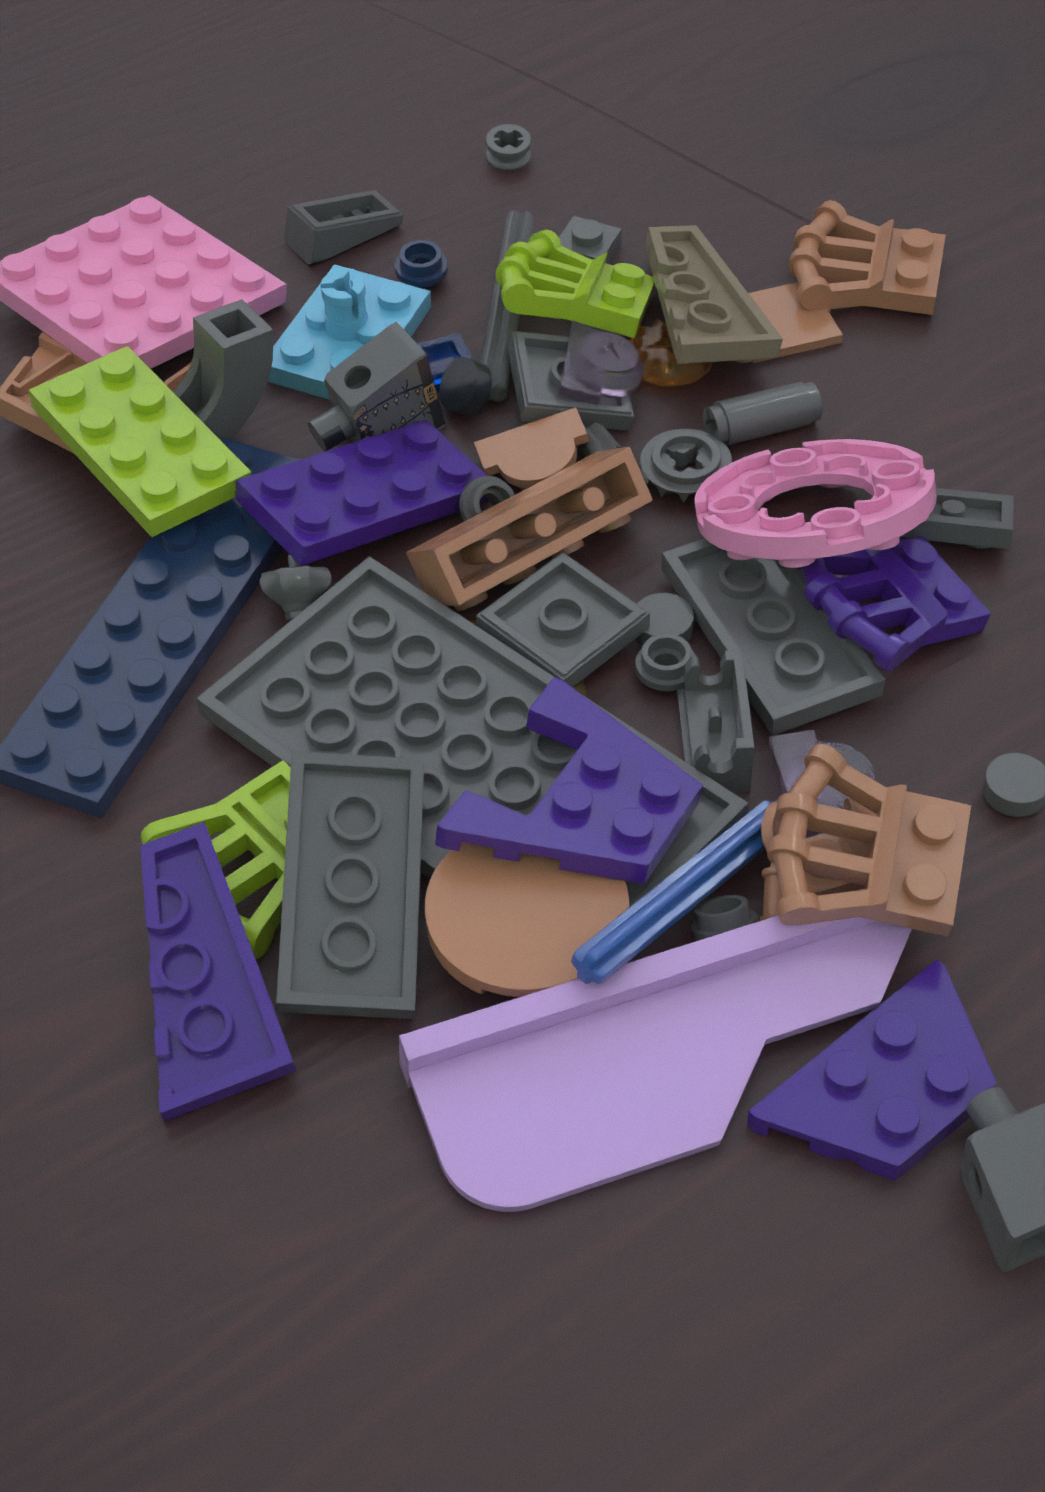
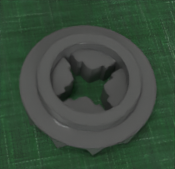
[640,429,732,503]

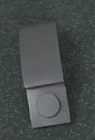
[173,299,273,440]

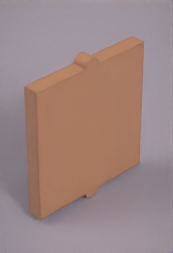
[748,282,843,363]

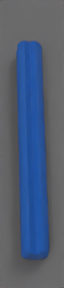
[571,800,778,984]

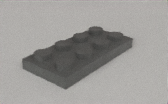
[661,538,885,736]
[276,750,424,1019]

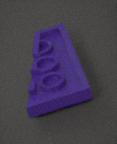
[140,822,297,1121]

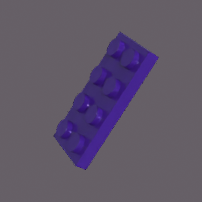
[235,420,490,566]

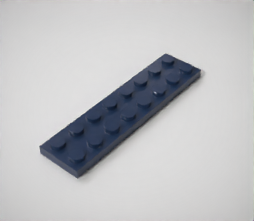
[0,437,299,818]

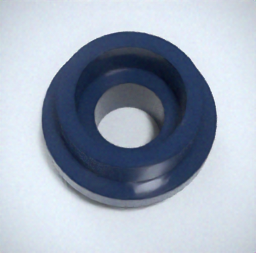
[395,240,448,289]

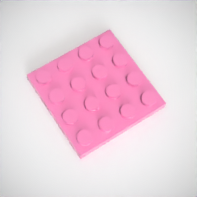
[0,195,287,369]

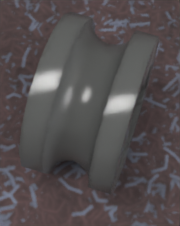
[486,124,531,170]

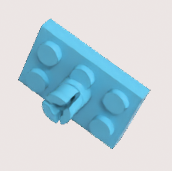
[268,264,431,400]

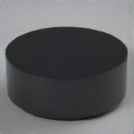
[440,357,492,416]

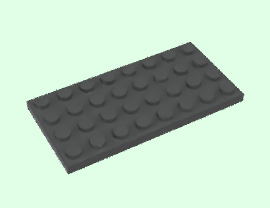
[197,556,748,907]

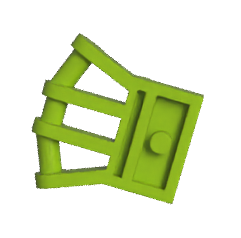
[496,229,655,338]
[141,760,291,959]

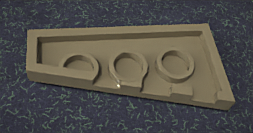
[645,225,783,364]

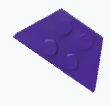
[747,959,997,1181]

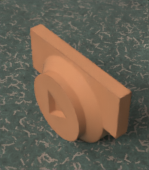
[474,407,589,490]

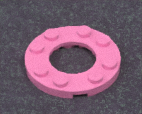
[695,439,937,568]

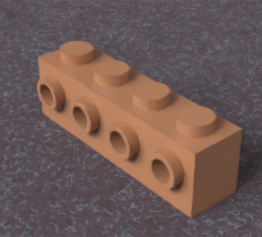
[406,446,653,611]

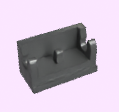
[677,650,754,793]

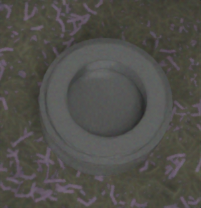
[636,593,694,645]
[983,753,1045,817]

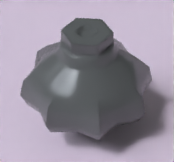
[259,555,332,621]

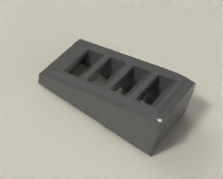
[284,190,403,264]

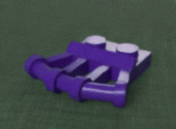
[797,536,991,672]

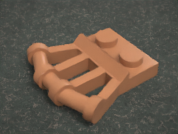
[788,200,946,315]
[767,744,971,937]

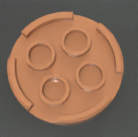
[425,842,629,997]

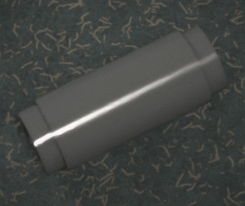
[703,381,823,446]

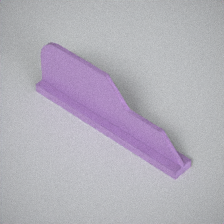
[399,888,912,1212]

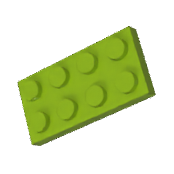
[29,346,251,537]

